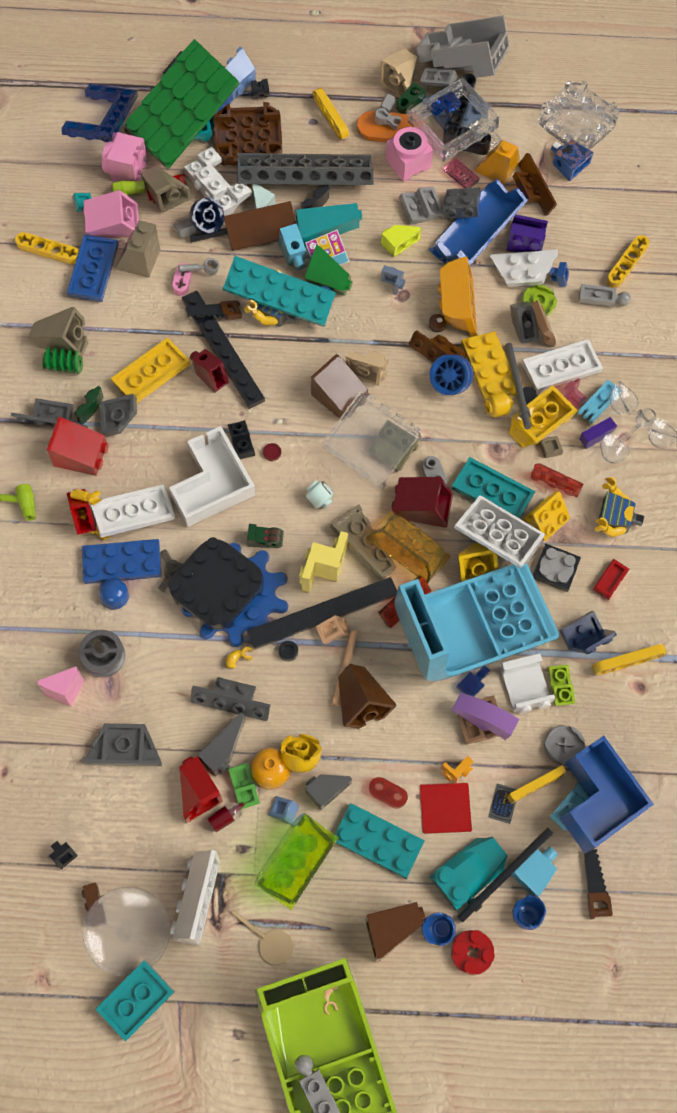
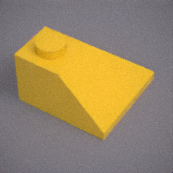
[458,543,498,582]

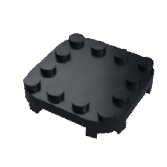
[168,537,264,631]

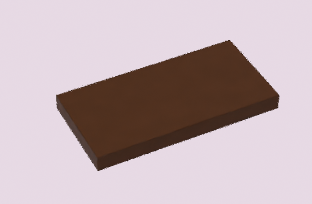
[223,201,296,251]

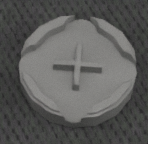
[544,725,585,766]

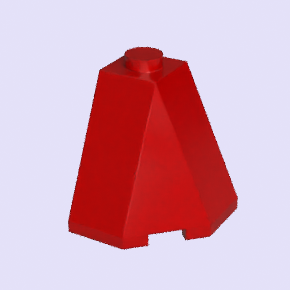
[179,756,223,823]

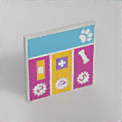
[305,230,350,266]

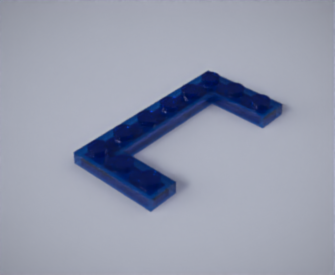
[61,84,138,142]

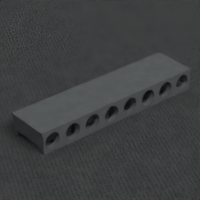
[237,153,374,185]

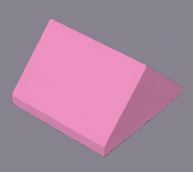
[37,666,84,707]

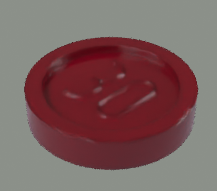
[263,443,282,461]

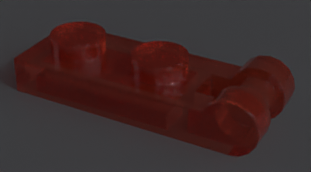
[530,463,584,497]

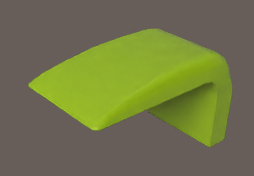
[255,958,397,1113]

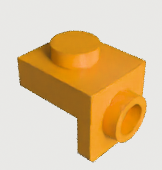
[440,756,474,783]

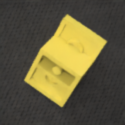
[299,531,348,593]

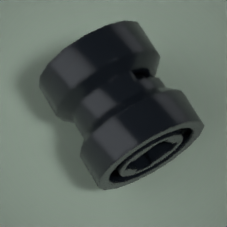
[251,79,270,98]

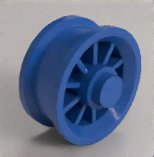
[430,355,473,395]

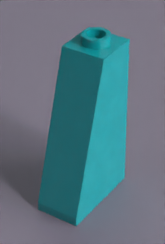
[296,203,362,248]

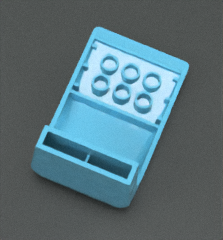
[395,563,559,681]

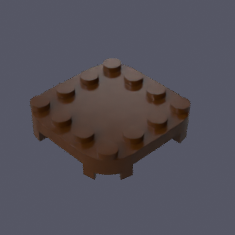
[214,102,283,166]

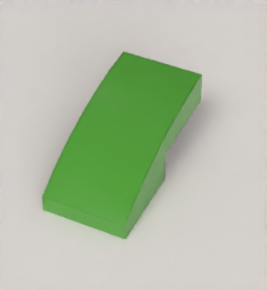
[228,762,260,810]

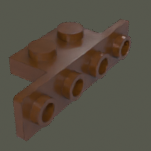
[512,153,557,215]
[408,330,467,363]

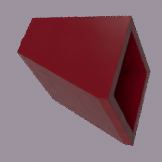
[392,477,453,528]

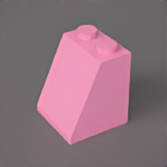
[83,190,139,238]

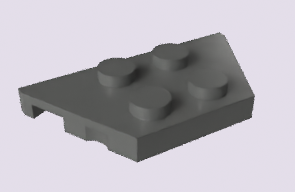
[82,723,162,766]

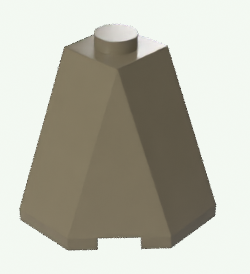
[141,166,192,213]
[28,307,88,357]

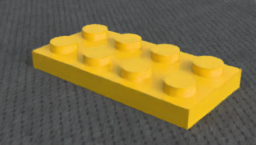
[461,331,516,402]
[111,337,191,403]

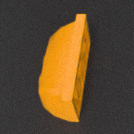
[438,257,478,337]

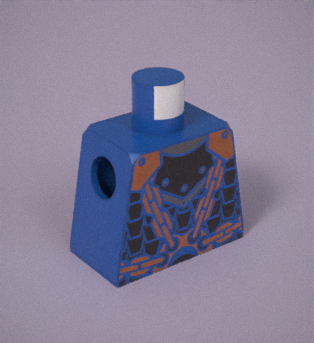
[551,140,594,181]

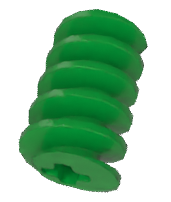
[42,347,83,374]

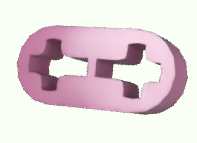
[172,263,192,296]

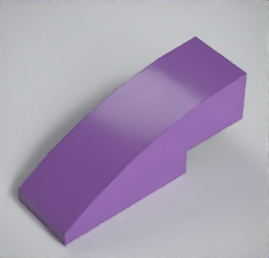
[451,693,519,740]

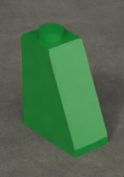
[304,245,353,295]

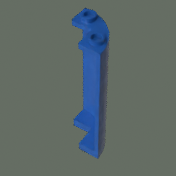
[428,179,528,265]

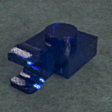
[430,91,461,116]
[456,665,490,697]

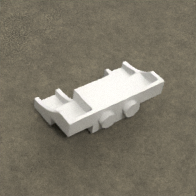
[184,147,252,216]

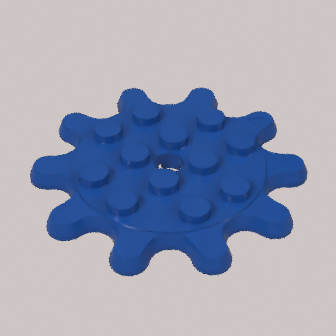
[182,543,288,647]

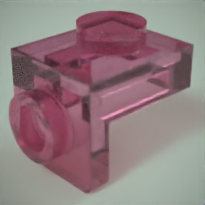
[564,378,587,411]

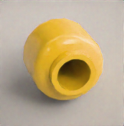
[485,392,513,418]

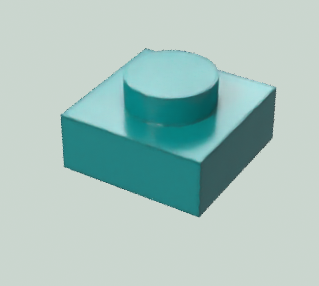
[72,193,92,212]

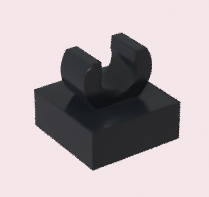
[49,841,78,870]

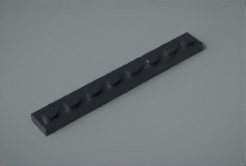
[181,290,265,409]

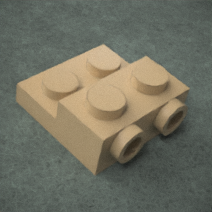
[346,350,388,386]

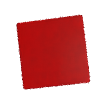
[420,783,472,834]

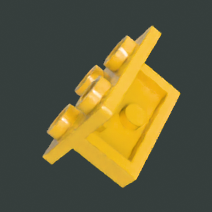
[523,490,570,541]

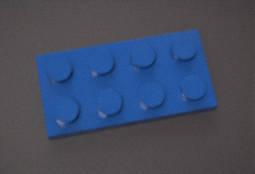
[67,235,119,302]
[82,539,162,584]

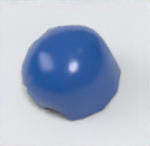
[98,578,129,610]
[512,895,546,930]
[422,912,456,946]

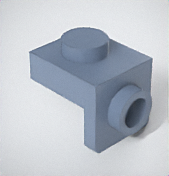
[381,265,405,295]

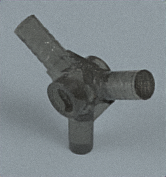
[158,549,182,592]

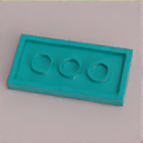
[451,457,535,519]
[332,803,425,880]

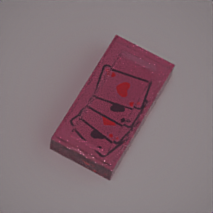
[444,158,480,188]

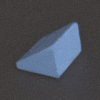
[269,796,299,824]

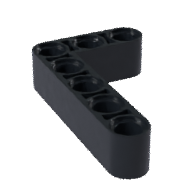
[443,74,491,155]

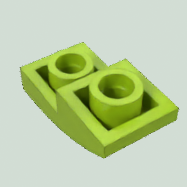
[547,665,575,706]

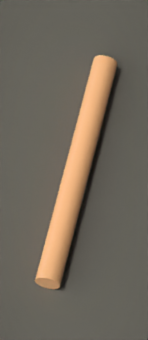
[332,630,359,706]

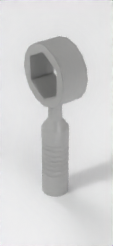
[178,258,220,275]

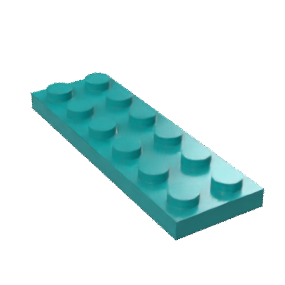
[223,255,336,327]

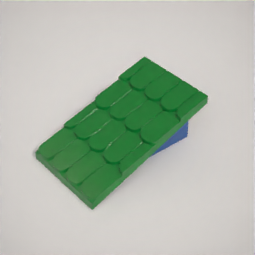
[124,39,239,170]

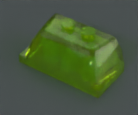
[255,813,339,910]

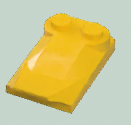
[509,385,577,448]

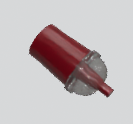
[208,802,245,833]

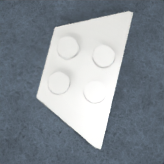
[490,249,558,287]

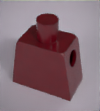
[190,349,229,393]

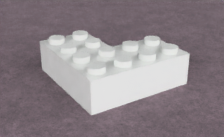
[169,426,256,527]

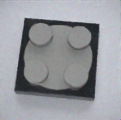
[533,543,581,592]

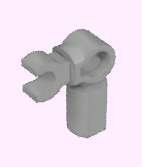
[374,94,402,130]

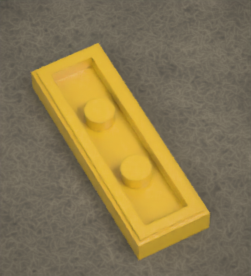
[507,765,566,804]

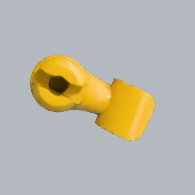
[225,647,253,669]

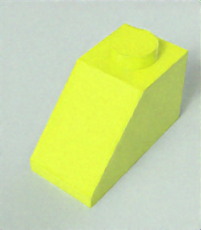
[381,225,421,257]

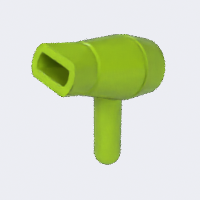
[111,181,145,196]
[0,484,36,521]

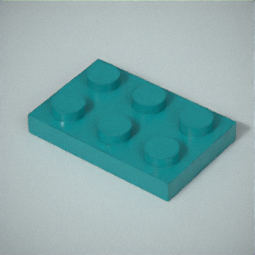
[96,959,175,1042]

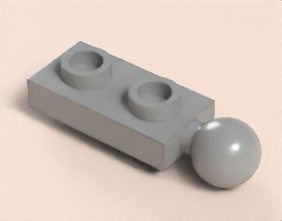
[579,284,631,307]
[295,1055,340,1113]

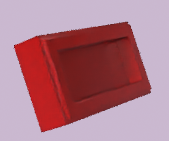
[593,559,630,600]

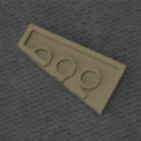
[330,504,396,580]

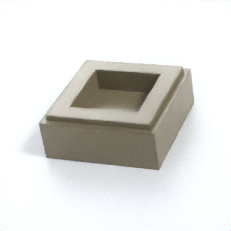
[539,436,563,458]

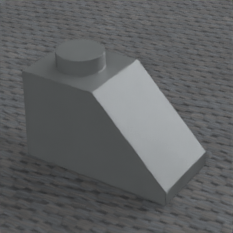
[510,301,538,343]
[305,774,352,810]

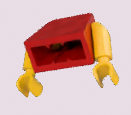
[66,488,111,541]

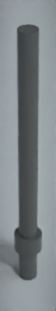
[505,343,531,429]

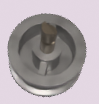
[79,630,126,677]

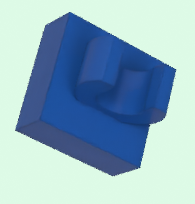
[549,262,569,287]

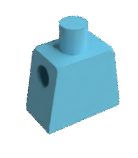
[279,224,306,270]
[511,846,558,897]

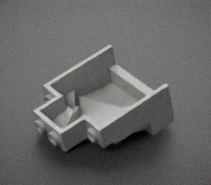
[416,15,510,78]

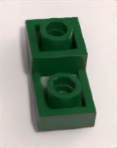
[74,386,104,424]

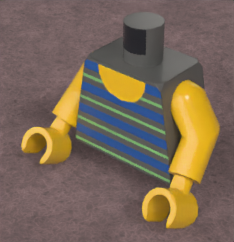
[244,269,298,327]
[595,477,644,538]

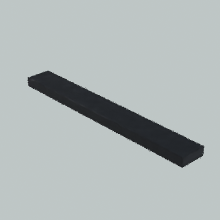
[247,577,397,650]

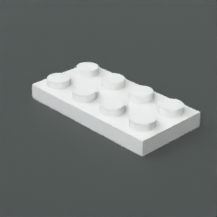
[522,339,603,392]
[90,484,175,538]

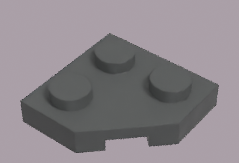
[100,394,137,437]

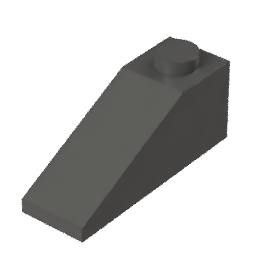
[198,712,245,776]

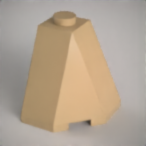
[380,48,417,97]

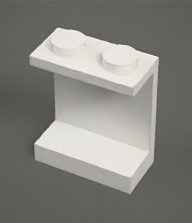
[500,654,555,714]

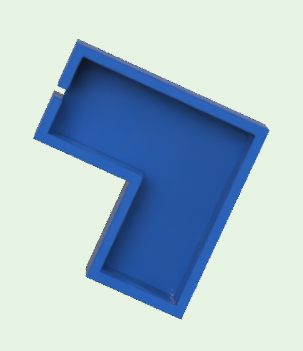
[560,736,654,854]

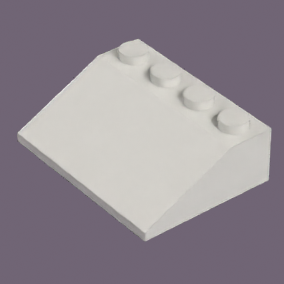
[454,495,545,568]
[170,850,220,946]

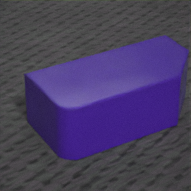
[579,417,617,449]

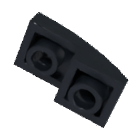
[301,185,330,209]
[228,420,255,459]

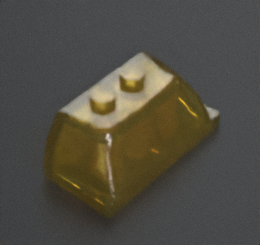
[367,511,451,584]

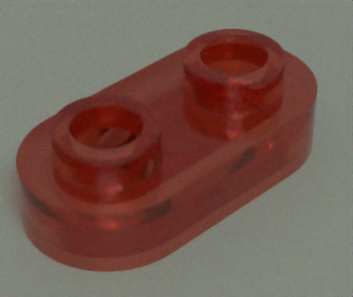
[369,777,408,809]

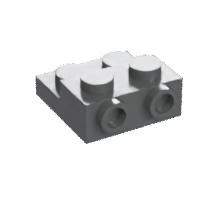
[442,187,481,219]

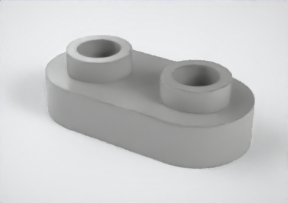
[422,456,447,484]

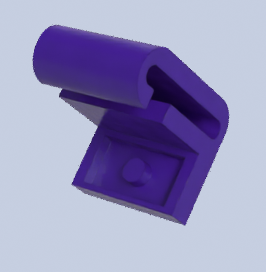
[506,214,548,253]

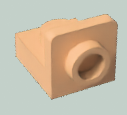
[316,615,350,644]

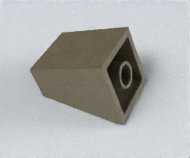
[116,220,160,278]

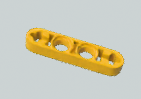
[313,88,349,140]
[15,232,79,265]
[607,235,650,288]
[592,644,667,676]

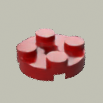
[451,930,495,975]

